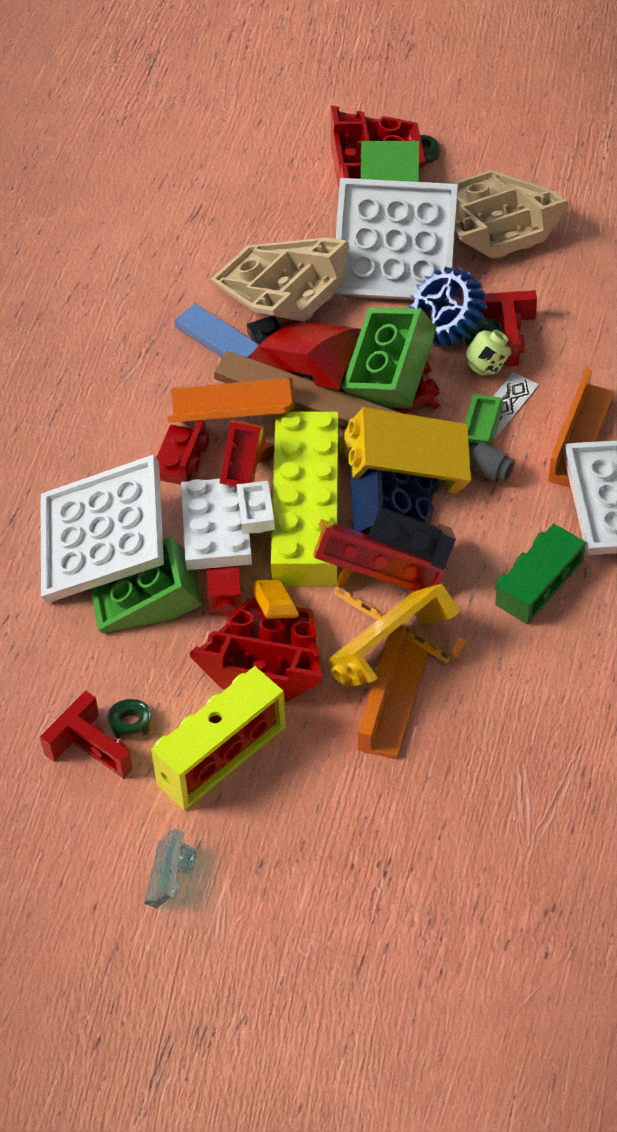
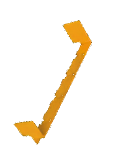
[334,568,467,664]

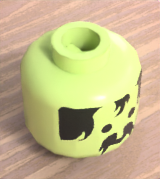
[466,330,511,376]

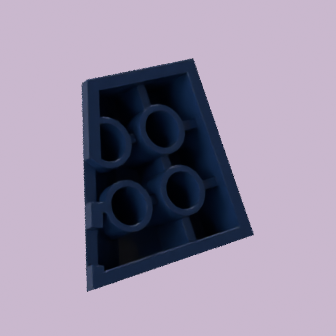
[350,447,440,535]

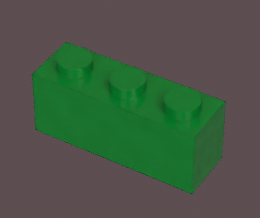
[494,523,586,625]

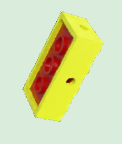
[151,666,286,811]

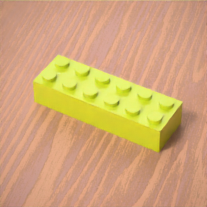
[271,412,339,587]

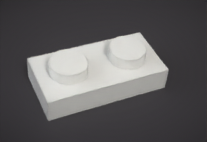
[237,481,275,534]

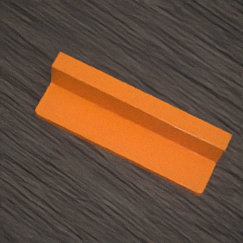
[548,368,614,488]
[167,377,296,423]
[357,624,429,759]

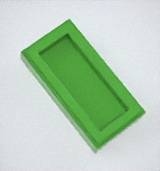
[464,394,504,448]

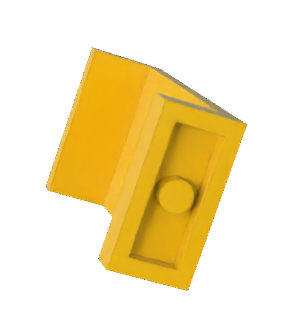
[347,407,471,494]
[327,584,460,687]

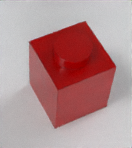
[206,566,242,616]

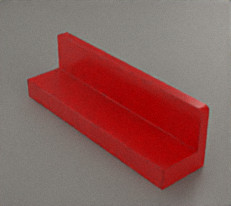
[313,519,448,591]

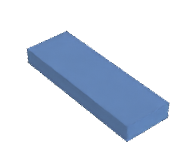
[175,303,258,358]

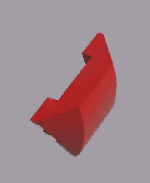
[330,105,426,188]
[249,320,361,390]
[190,598,322,702]

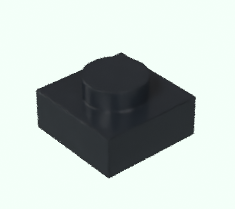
[246,316,282,345]

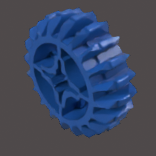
[407,266,488,348]

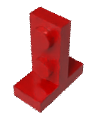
[481,290,537,366]
[219,420,275,487]
[40,690,132,779]

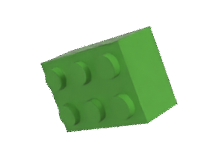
[342,308,437,408]

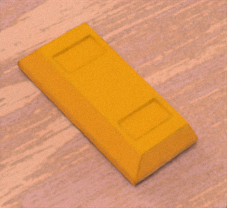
[250,580,299,619]

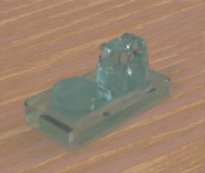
[144,828,197,909]

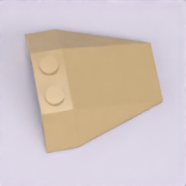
[449,170,568,259]
[210,237,349,322]

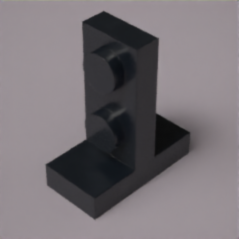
[368,506,456,570]

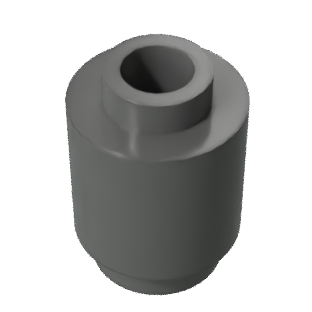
[469,442,515,483]

